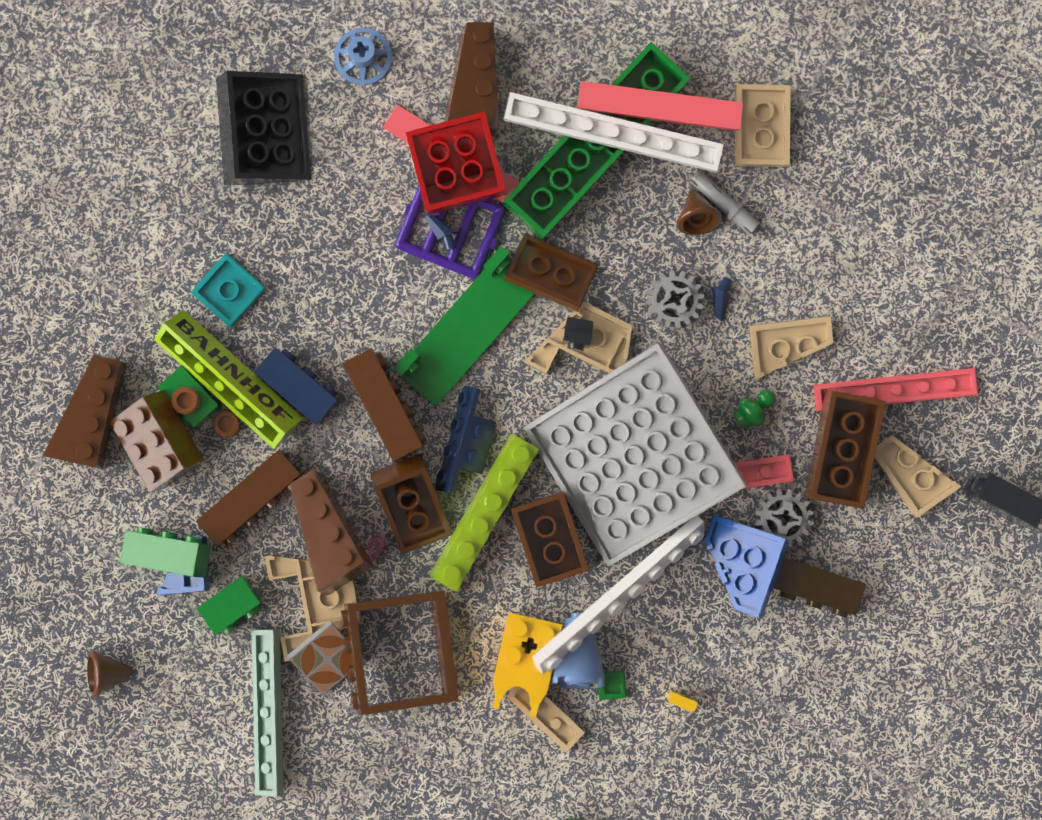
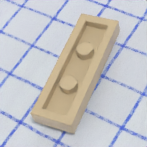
[506,687,585,753]

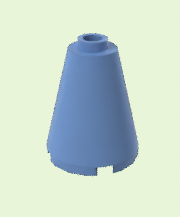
[550,613,605,689]

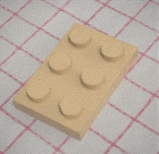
[735,84,791,167]

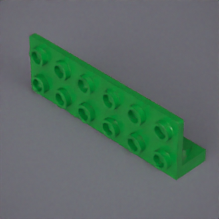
[393,246,535,406]

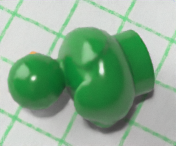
[733,390,776,430]

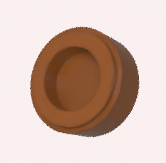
[172,387,201,415]
[213,411,241,438]

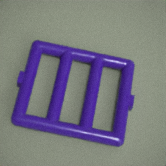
[395,186,506,280]

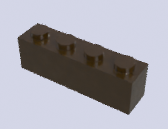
[773,557,866,618]

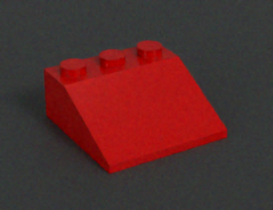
[405,111,506,216]

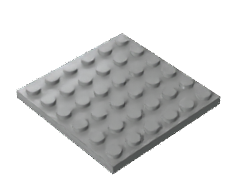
[523,342,748,567]

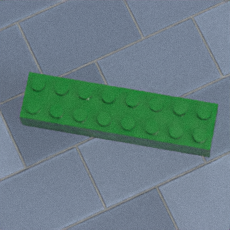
[503,42,691,241]

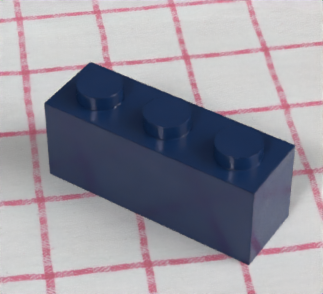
[254,347,340,426]

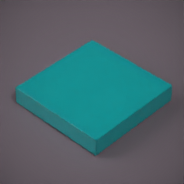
[190,253,267,329]

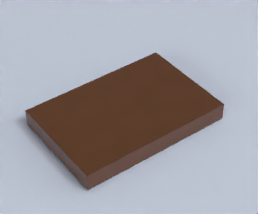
[504,234,599,312]

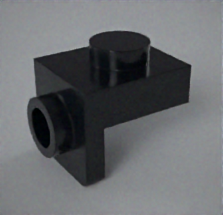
[562,317,594,351]

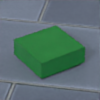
[598,670,627,700]

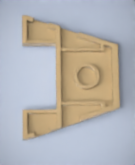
[525,302,632,374]
[265,556,361,661]

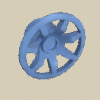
[334,28,392,85]

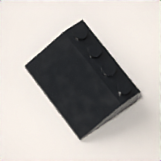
[216,71,311,185]

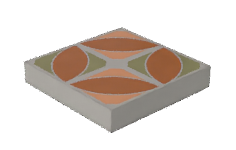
[287,620,365,695]

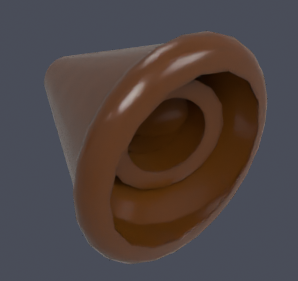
[676,189,722,236]
[87,650,133,697]

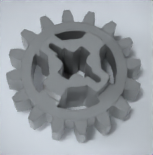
[645,270,704,329]
[754,489,814,547]

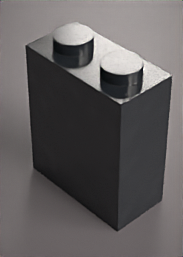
[964,472,1042,528]

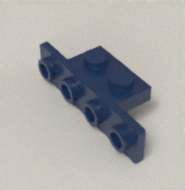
[436,386,496,494]

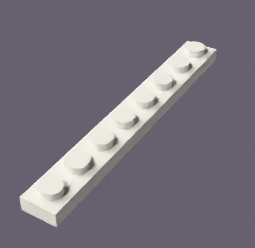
[504,92,724,172]
[533,515,705,674]

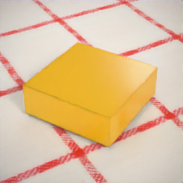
[667,690,698,712]

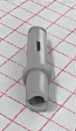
[689,169,761,235]

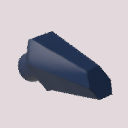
[425,215,457,251]
[712,277,733,322]

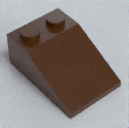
[371,454,452,554]

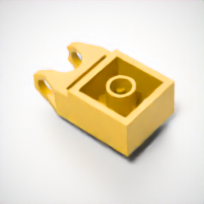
[492,612,562,718]

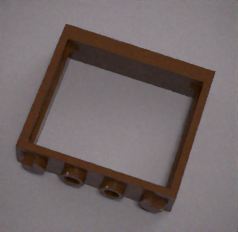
[341,590,459,716]

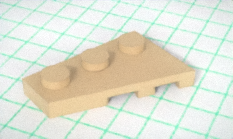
[749,316,834,380]
[874,435,962,518]

